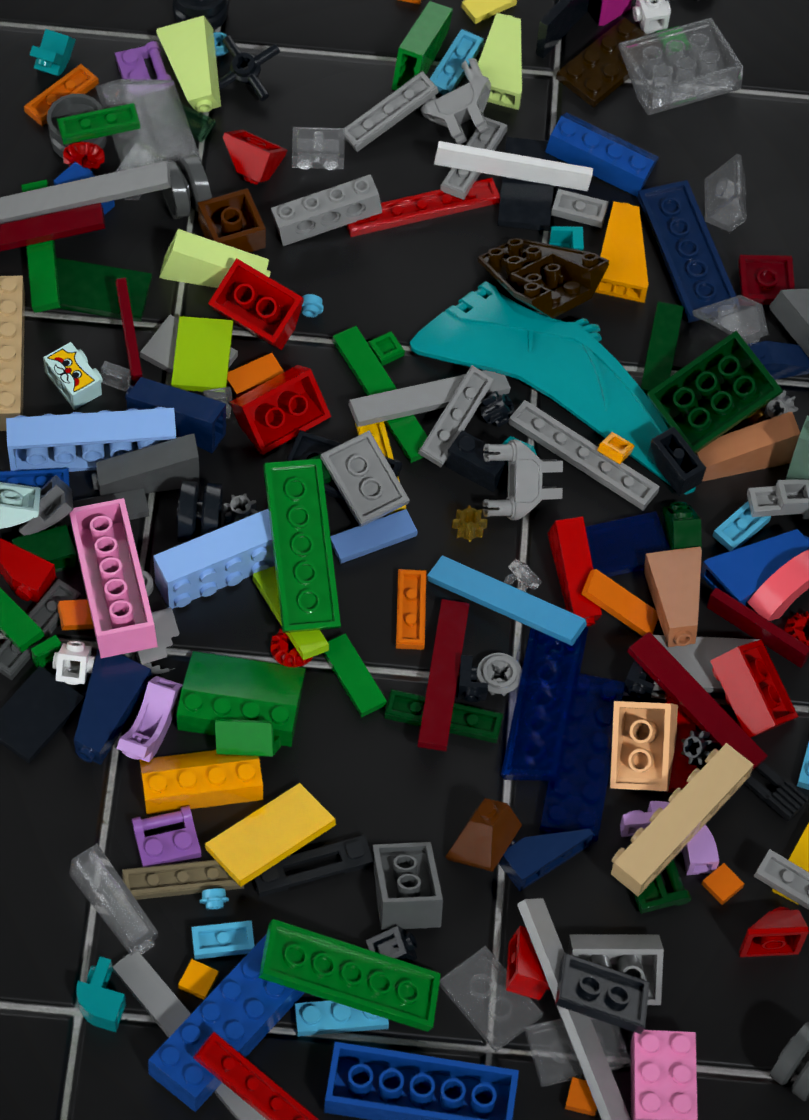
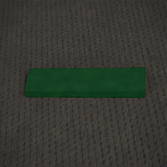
[641,301,684,395]
[384,689,503,743]

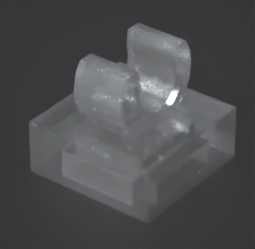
[203,387,232,418]
[504,559,542,592]

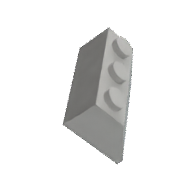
[569,934,664,1005]

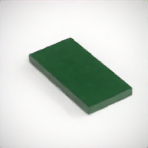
[56,258,152,322]

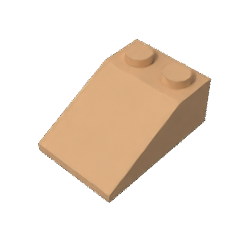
[610,701,678,791]

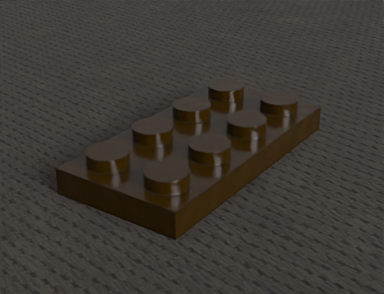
[556,17,662,108]

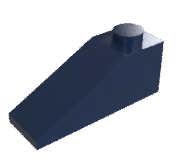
[747,341,809,380]
[499,829,593,891]

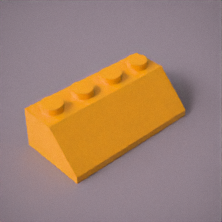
[140,750,263,815]

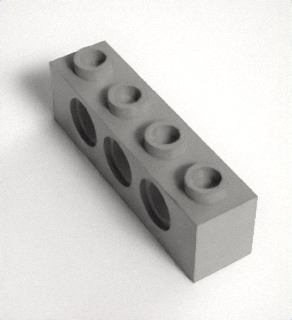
[271,174,382,246]

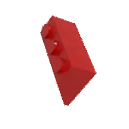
[208,258,304,351]
[229,365,331,455]
[710,639,798,738]

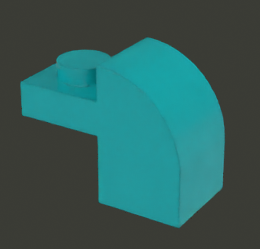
[30,29,76,76]
[77,957,126,1032]

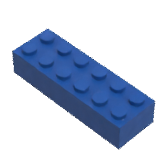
[148,934,304,1112]
[324,1042,519,1120]

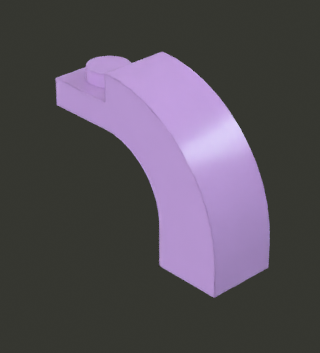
[117,676,183,762]
[620,801,719,875]

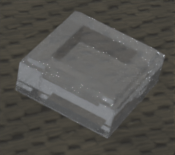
[101,361,131,391]

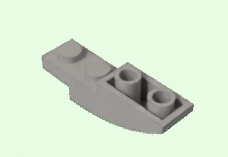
[747,479,809,519]

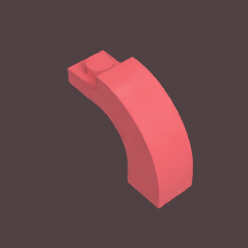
[747,550,809,621]

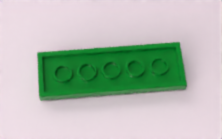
[263,459,341,633]
[259,919,441,1032]

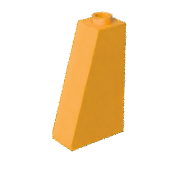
[595,201,649,303]

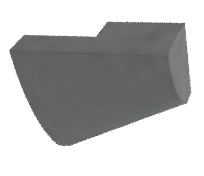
[19,475,73,536]

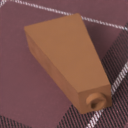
[696,412,800,482]
[644,547,702,647]

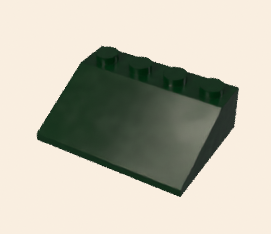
[647,331,783,454]

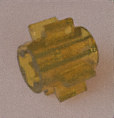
[452,505,487,542]

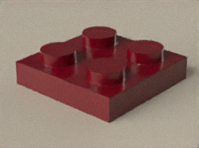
[738,255,795,305]

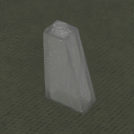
[69,844,158,955]

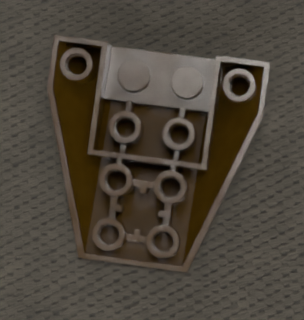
[478,238,609,319]

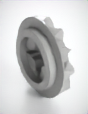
[477,653,522,696]

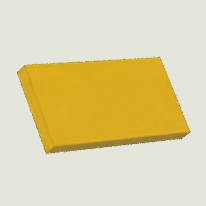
[205,783,336,887]

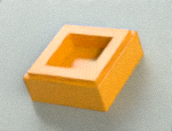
[597,432,635,464]
[178,959,219,1000]

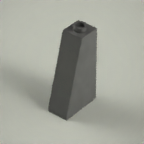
[769,289,809,357]
[91,434,200,496]

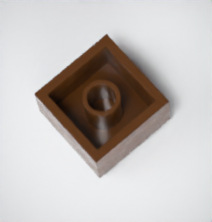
[198,188,266,252]

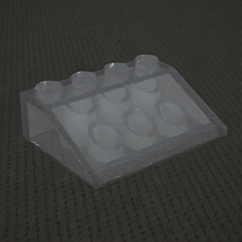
[619,18,744,115]
[95,79,202,170]

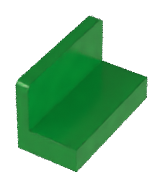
[215,719,281,757]

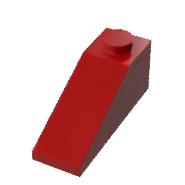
[0,538,56,603]

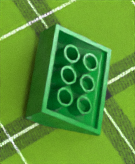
[177,651,306,747]

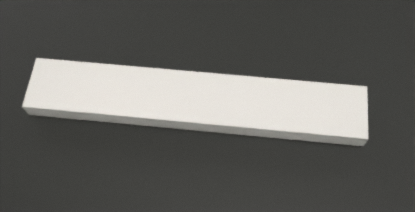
[434,141,593,191]

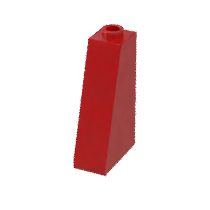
[548,516,602,627]

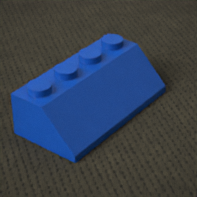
[545,113,659,197]

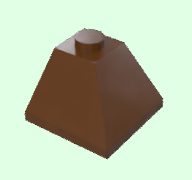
[445,798,522,872]

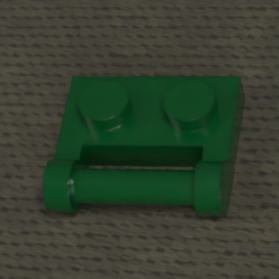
[633,859,691,914]

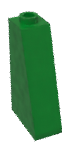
[392,1,453,91]

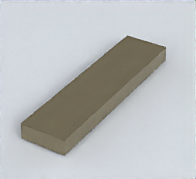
[122,860,244,901]

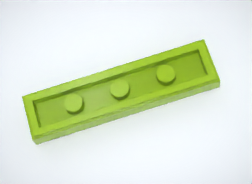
[252,566,329,660]

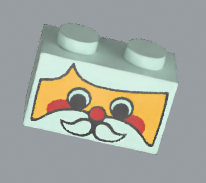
[43,342,103,410]

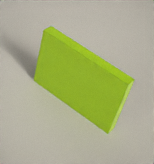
[171,316,233,394]

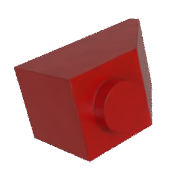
[506,926,550,1000]

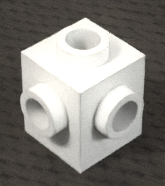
[633,0,671,34]
[53,641,96,685]

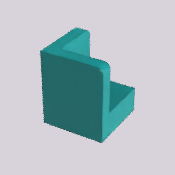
[549,226,584,251]

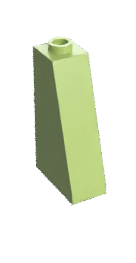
[478,13,522,110]
[156,15,221,113]
[159,229,271,288]

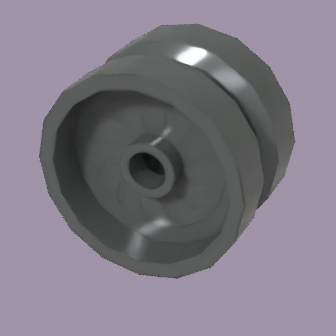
[47,94,107,158]
[162,153,212,219]
[769,1021,809,1102]

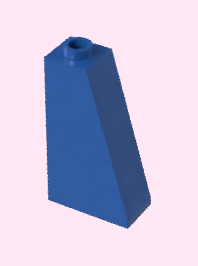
[700,529,809,607]

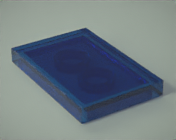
[585,511,670,577]

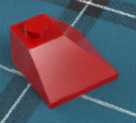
[223,129,288,184]
[739,907,809,957]

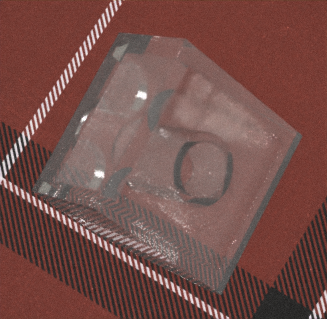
[705,154,747,232]
[693,295,769,344]

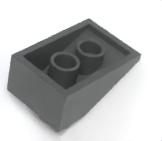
[372,842,443,930]

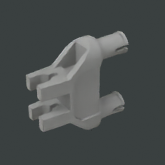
[421,58,491,144]
[483,439,563,520]

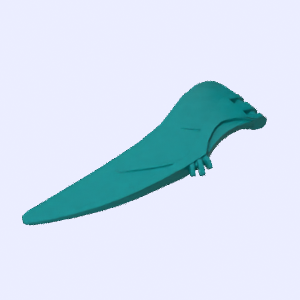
[410,281,696,495]

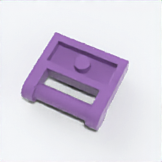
[115,41,173,98]
[131,805,201,867]

